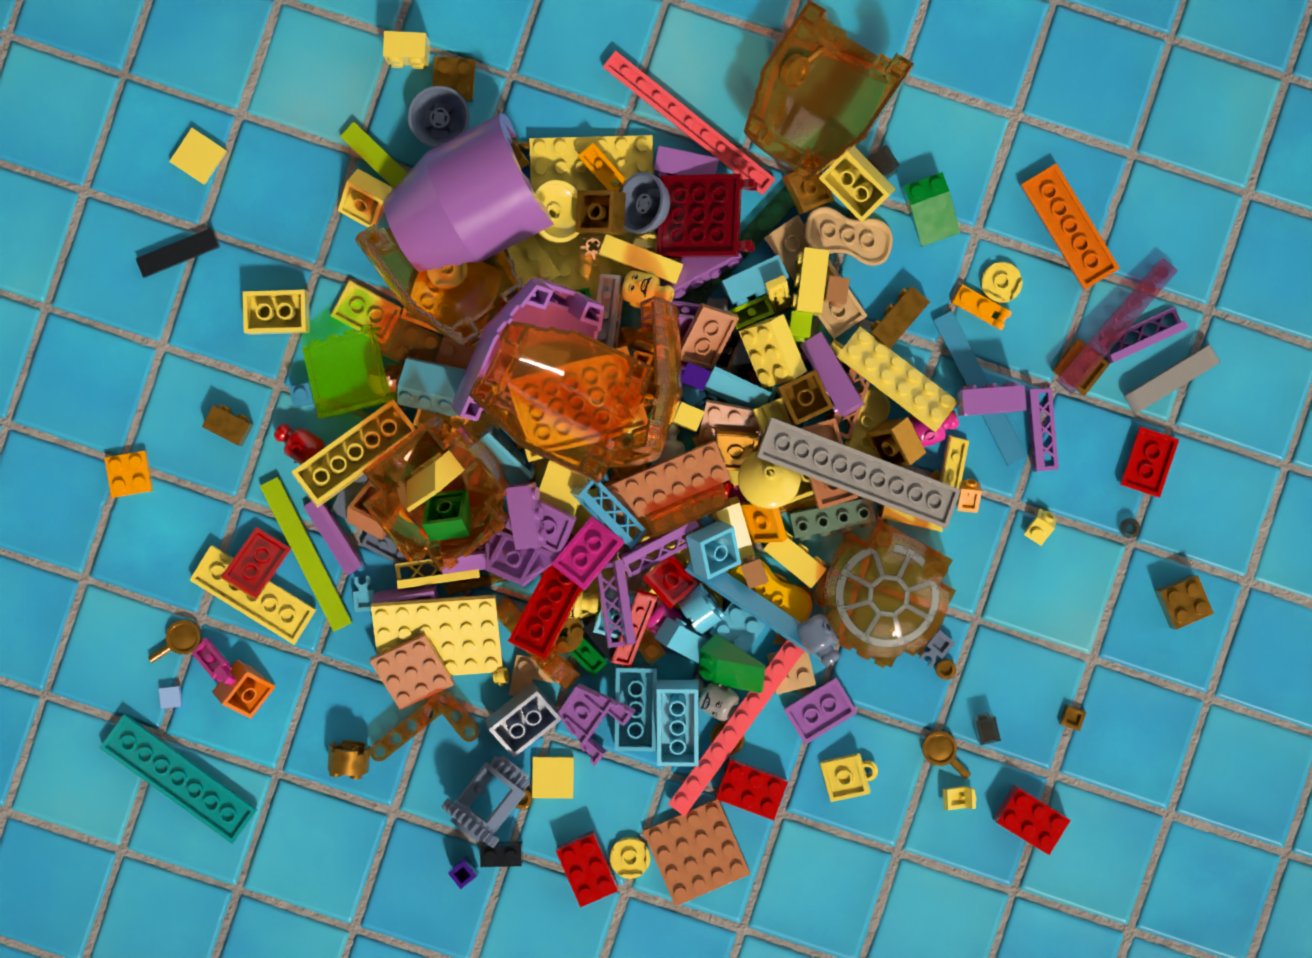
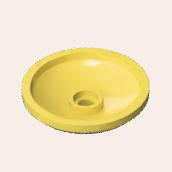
[534,180,579,243]
[738,451,801,509]

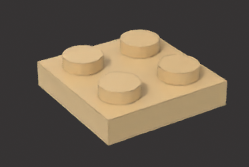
[766,651,816,695]

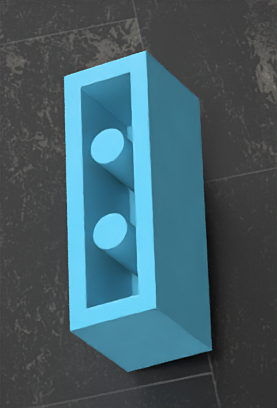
[654,617,711,664]

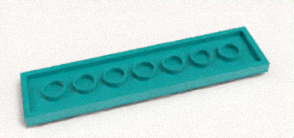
[100,714,258,844]

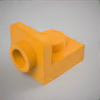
[957,479,982,513]

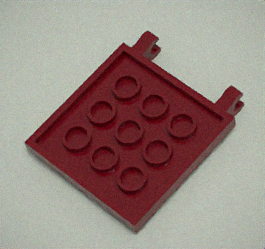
[656,173,757,258]

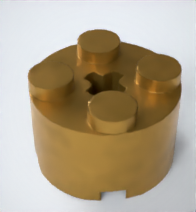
[327,740,371,780]

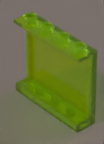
[302,324,397,419]

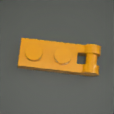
[578,143,626,191]
[951,284,1012,331]

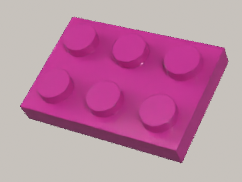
[552,516,624,591]

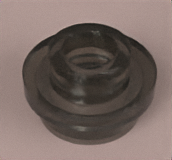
[1119,518,1140,538]

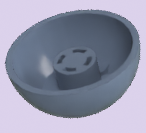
[408,86,470,147]
[620,172,670,234]

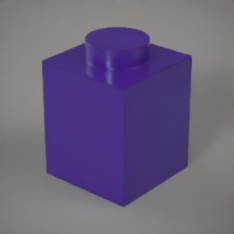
[678,362,711,392]
[448,856,479,889]

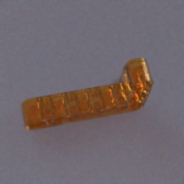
[497,596,582,690]
[370,689,480,762]

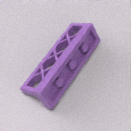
[1099,307,1188,363]
[1026,388,1059,472]
[303,501,365,576]
[618,516,699,577]
[597,560,636,648]

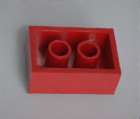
[715,757,788,821]
[993,784,1071,855]
[556,830,619,908]

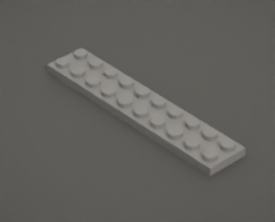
[755,417,961,529]

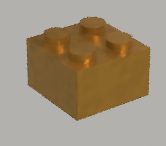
[576,190,626,235]
[776,370,834,426]
[866,417,926,467]
[1154,575,1214,630]

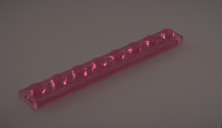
[1056,257,1178,394]

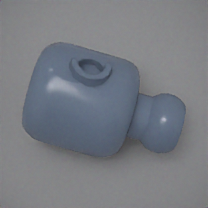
[797,614,840,666]

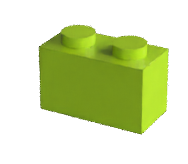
[728,294,775,331]
[788,311,813,344]

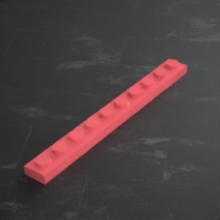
[603,51,775,196]
[668,640,804,816]

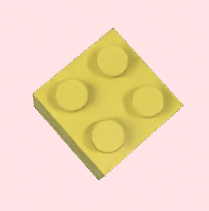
[383,31,430,69]

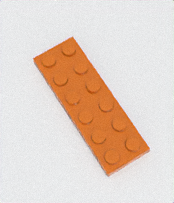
[1020,163,1120,290]

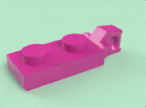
[192,638,236,686]

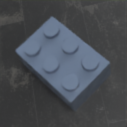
[485,682,562,758]

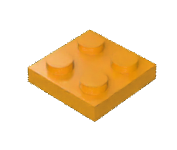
[104,451,154,498]
[741,502,787,543]

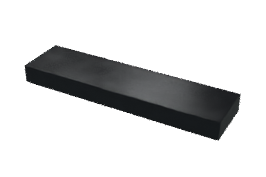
[136,228,220,278]

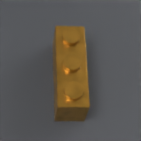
[870,286,930,349]

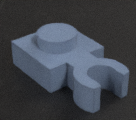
[919,630,955,667]

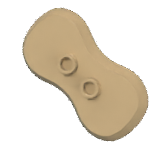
[804,207,893,266]

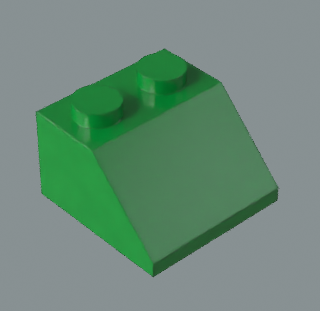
[422,489,472,542]

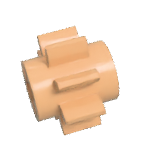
[580,234,603,261]

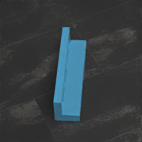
[570,476,647,550]

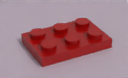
[1119,426,1180,498]
[221,527,291,600]

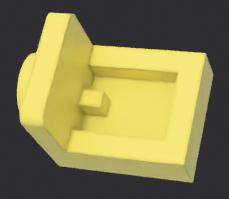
[1024,509,1057,545]
[943,786,976,810]

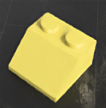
[338,169,394,230]

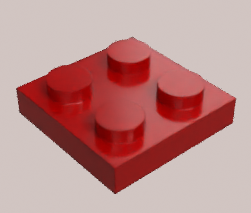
[643,555,699,609]

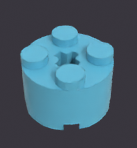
[678,584,726,634]

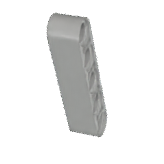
[1124,344,1221,414]

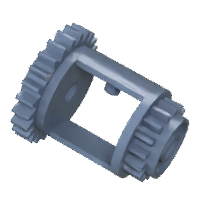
[441,755,530,848]

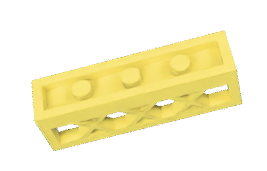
[395,558,480,589]

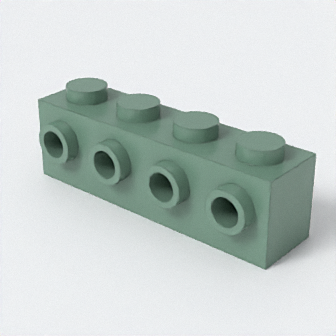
[790,498,876,541]

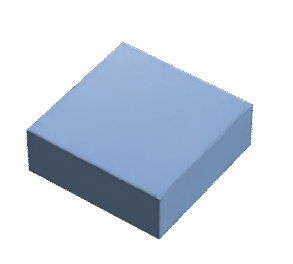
[159,686,183,709]

